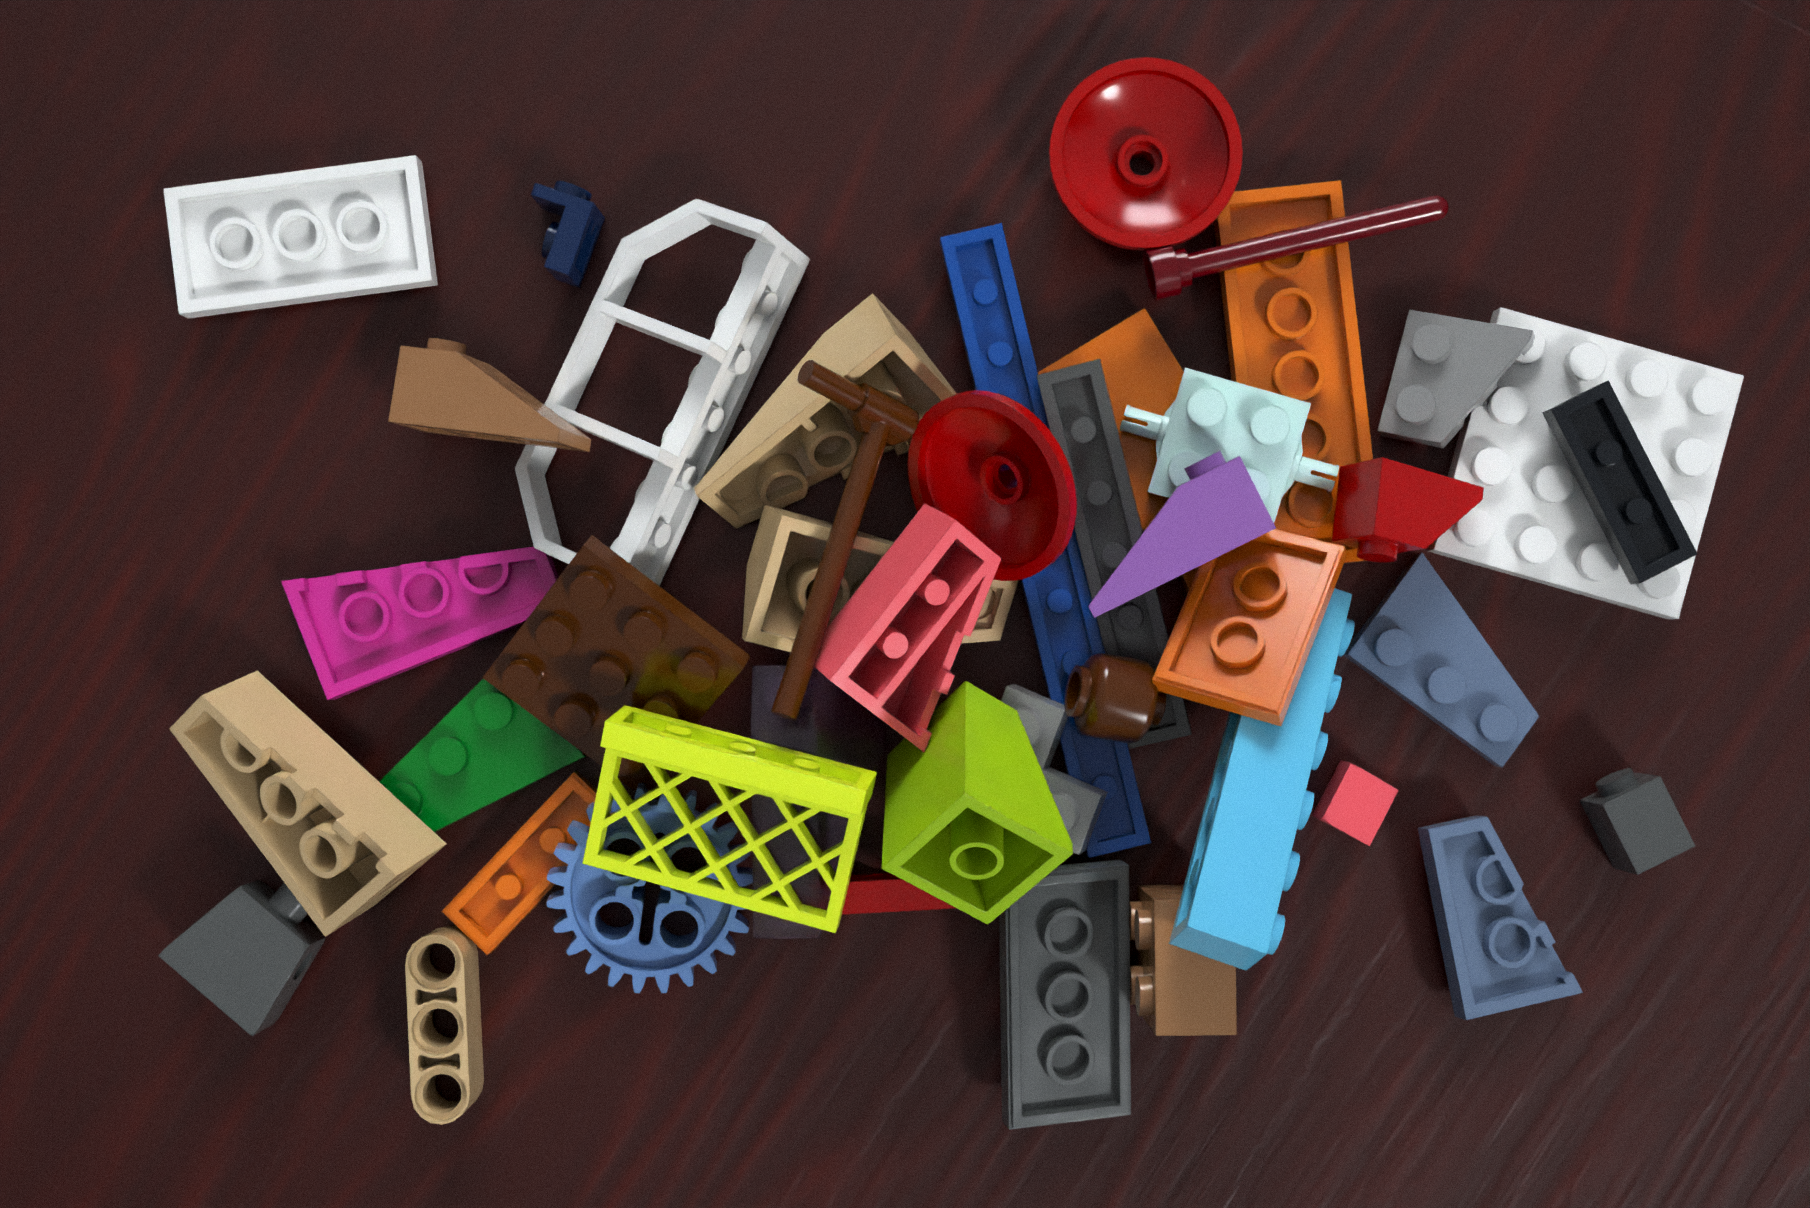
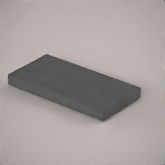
[999,860,1131,1130]

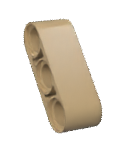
[405,925,484,1125]

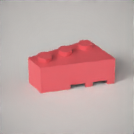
[814,503,1001,752]

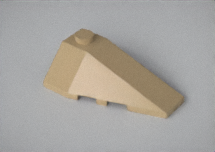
[694,293,957,529]

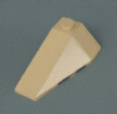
[742,504,1019,652]

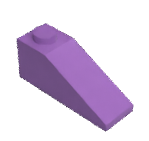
[1088,451,1276,618]

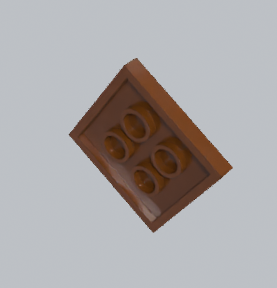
[482,535,750,792]

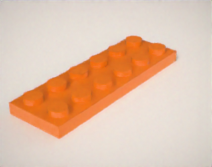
[1214,180,1373,563]

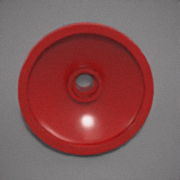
[1049,57,1243,251]
[907,390,1077,581]

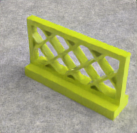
[582,705,877,933]

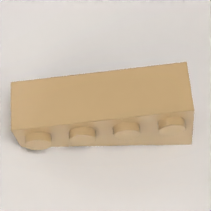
[169,670,447,937]

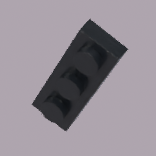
[1542,380,1698,584]

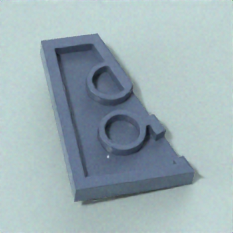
[1343,552,1539,767]
[1417,815,1583,1020]

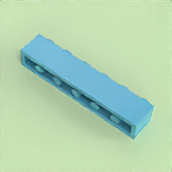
[1169,588,1355,971]

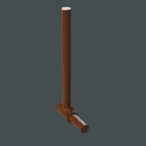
[771,360,919,720]

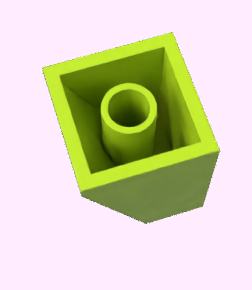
[881,681,1073,925]

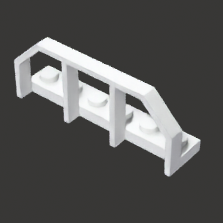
[515,198,810,586]

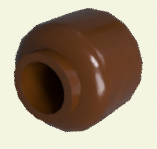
[1064,653,1166,743]

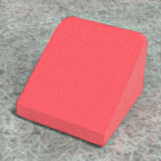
[1312,760,1399,846]

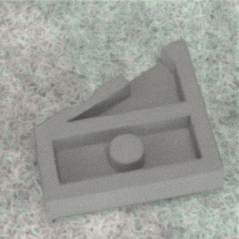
[1377,310,1535,448]

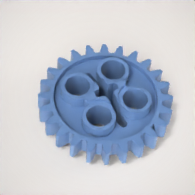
[546,783,757,993]

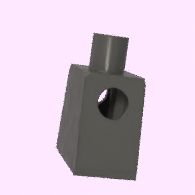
[159,880,326,1036]

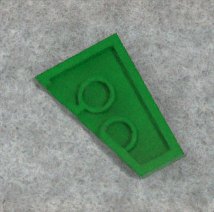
[379,679,587,832]

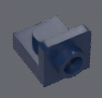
[531,181,605,288]

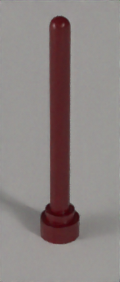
[1143,195,1449,300]

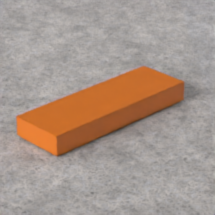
[441,771,597,955]

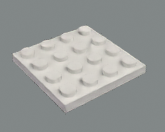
[1427,307,1744,620]

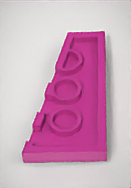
[281,547,559,700]

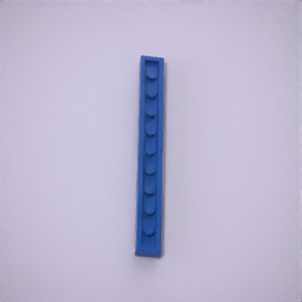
[939,223,1151,858]

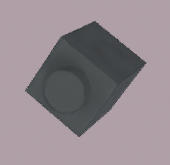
[1580,768,1695,875]

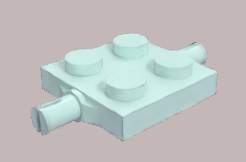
[1120,368,1340,523]

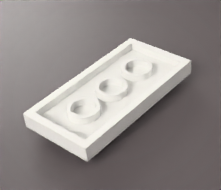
[163,155,438,319]

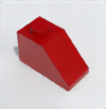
[1331,457,1484,562]

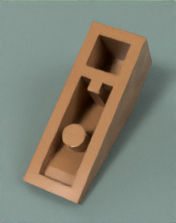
[388,338,591,452]

